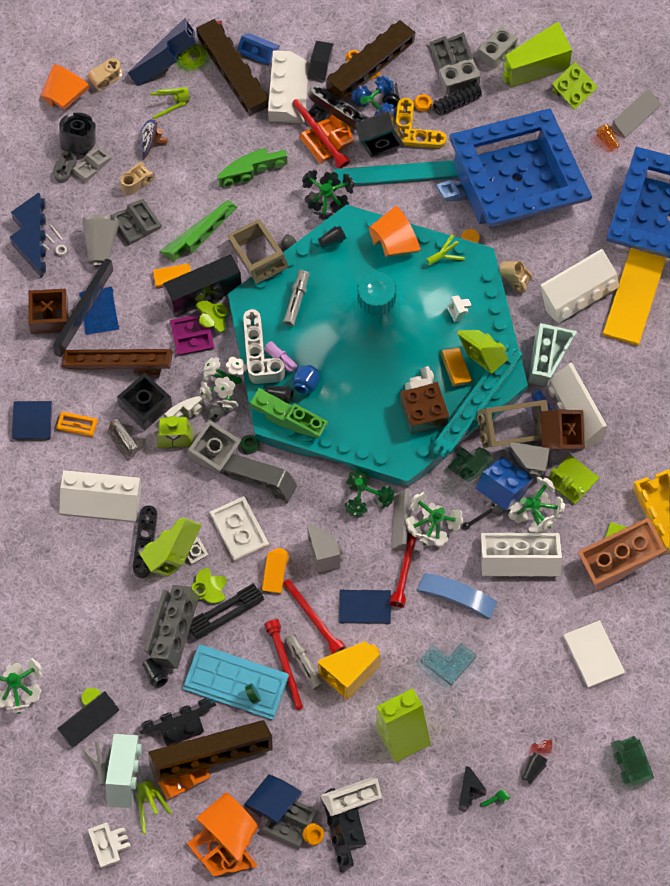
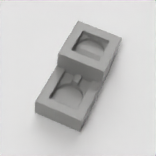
[72,146,112,183]

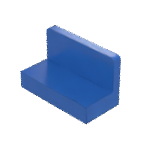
[237,33,280,65]

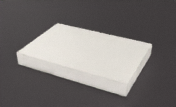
[209,496,269,562]
[563,620,625,689]

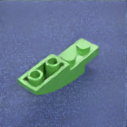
[217,148,288,187]
[249,388,328,438]

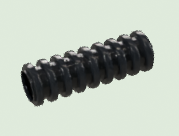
[433,82,482,116]

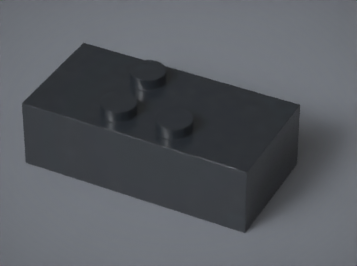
[163,254,242,317]

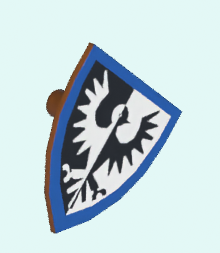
[142,119,168,159]

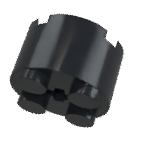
[59,112,96,155]

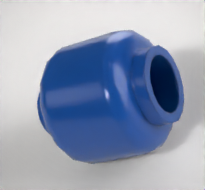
[292,365,320,394]

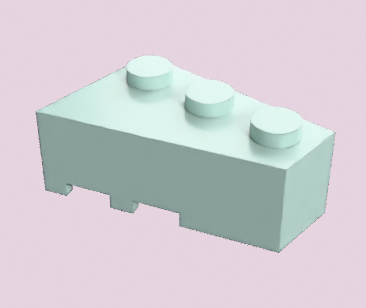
[528,323,577,387]
[105,734,142,808]

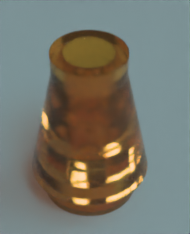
[596,124,620,151]

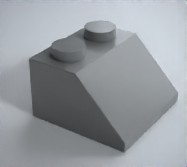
[186,420,241,472]
[510,442,549,480]
[307,524,343,574]

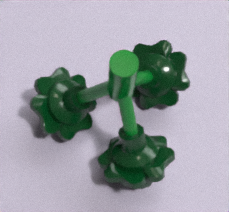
[344,469,395,517]

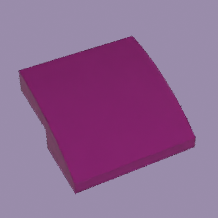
[170,314,214,355]

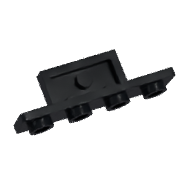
[138,698,216,746]
[322,788,367,872]

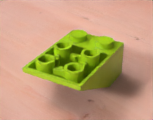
[139,517,202,577]

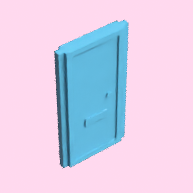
[183,644,289,720]

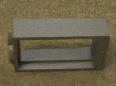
[227,219,289,284]
[477,400,548,448]

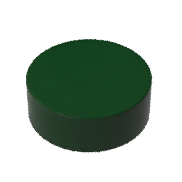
[240,435,259,454]
[245,683,261,704]

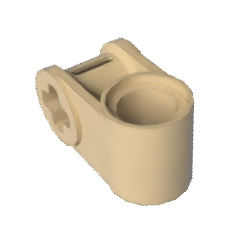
[87,58,122,91]
[120,162,155,195]
[500,261,533,293]

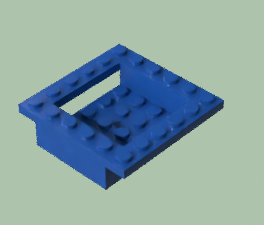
[449,108,592,228]
[606,146,670,258]

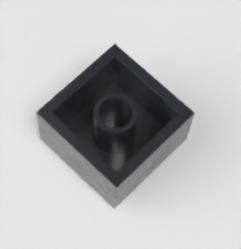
[355,111,404,157]
[117,373,172,431]

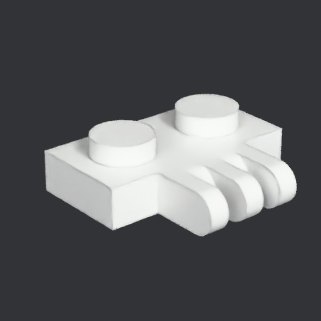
[88,823,131,869]

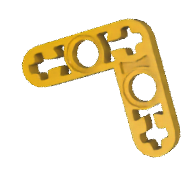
[396,98,447,149]

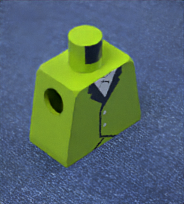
[157,416,193,448]

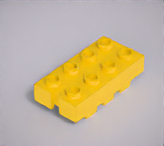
[632,469,670,554]

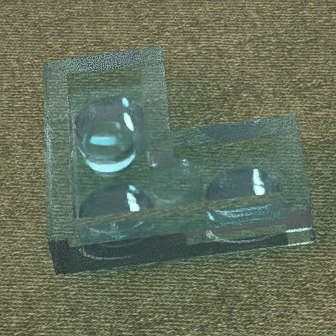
[420,643,477,686]

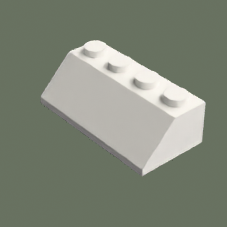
[268,51,309,123]
[540,249,619,323]
[548,363,607,449]
[59,470,142,522]
[481,533,562,577]

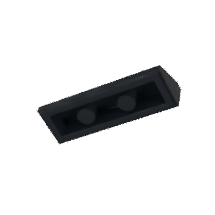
[57,691,119,747]

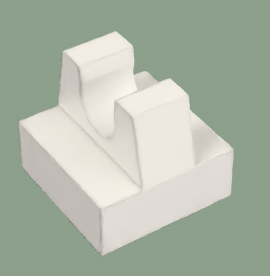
[447,295,471,323]

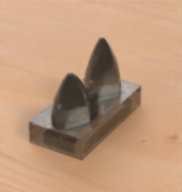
[107,419,146,461]

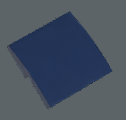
[12,401,52,439]
[244,774,302,825]

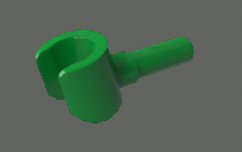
[481,789,510,807]

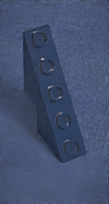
[128,18,195,86]
[10,192,46,278]

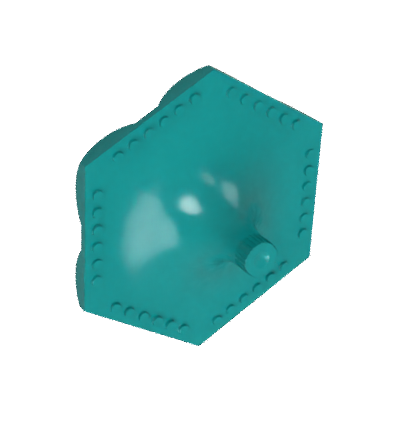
[228,205,528,486]

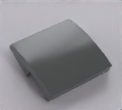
[429,32,476,69]
[110,199,162,246]
[262,801,318,850]

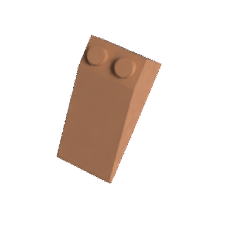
[578,517,667,591]

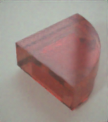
[531,740,552,753]

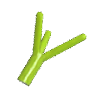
[426,234,465,265]

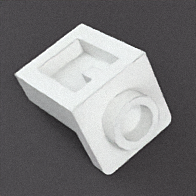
[405,366,434,390]

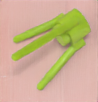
[150,87,190,119]
[136,781,172,834]

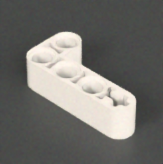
[243,309,285,384]

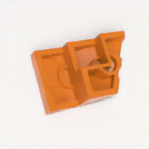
[40,64,89,110]
[299,111,354,164]
[369,206,420,257]
[158,768,210,800]
[196,792,258,863]
[186,829,258,876]

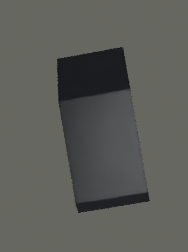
[308,40,334,80]

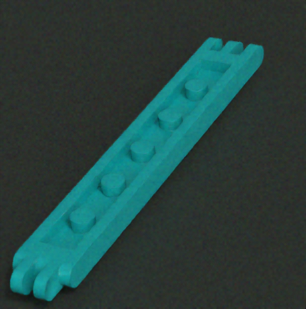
[433,344,523,458]

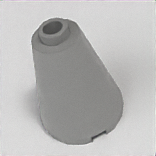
[82,215,119,268]

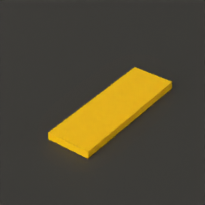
[602,248,666,346]

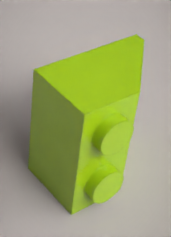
[457,330,508,374]

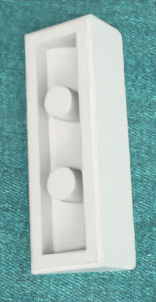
[321,778,382,816]

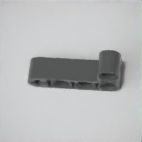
[220,454,297,503]

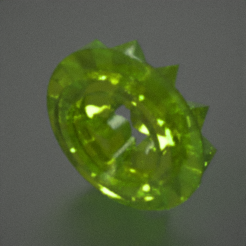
[178,44,207,70]

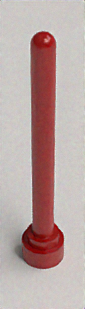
[293,99,350,169]
[389,533,416,608]
[284,579,346,654]
[264,619,303,710]

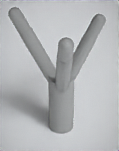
[83,739,112,785]

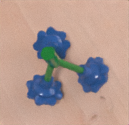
[352,76,395,116]

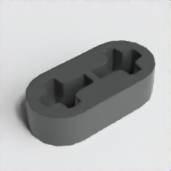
[53,151,77,183]

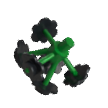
[302,170,355,220]

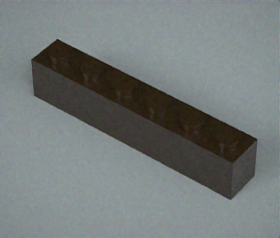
[196,18,269,117]
[326,20,416,100]
[148,720,273,782]

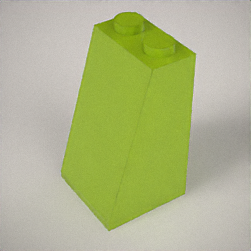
[502,22,572,88]
[376,688,431,763]

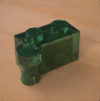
[448,447,494,482]
[610,736,654,788]

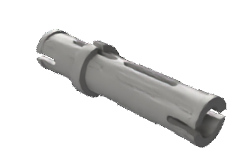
[283,270,310,326]
[284,633,324,690]

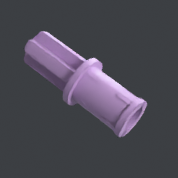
[264,341,297,373]

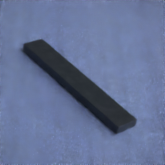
[53,258,114,357]

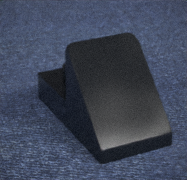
[458,766,487,812]

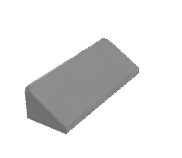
[612,89,661,138]
[392,490,409,551]

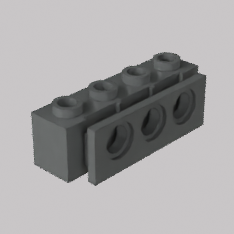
[144,585,200,669]

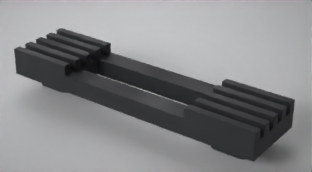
[190,583,264,639]

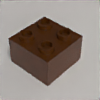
[28,288,68,334]
[400,382,449,435]
[540,410,585,450]

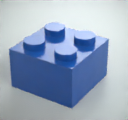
[475,456,533,511]

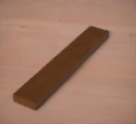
[61,349,173,369]

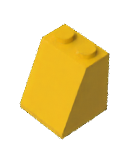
[318,641,380,700]

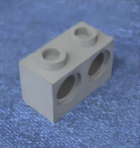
[478,26,518,69]
[439,59,480,95]

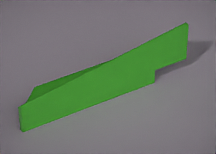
[159,200,238,263]

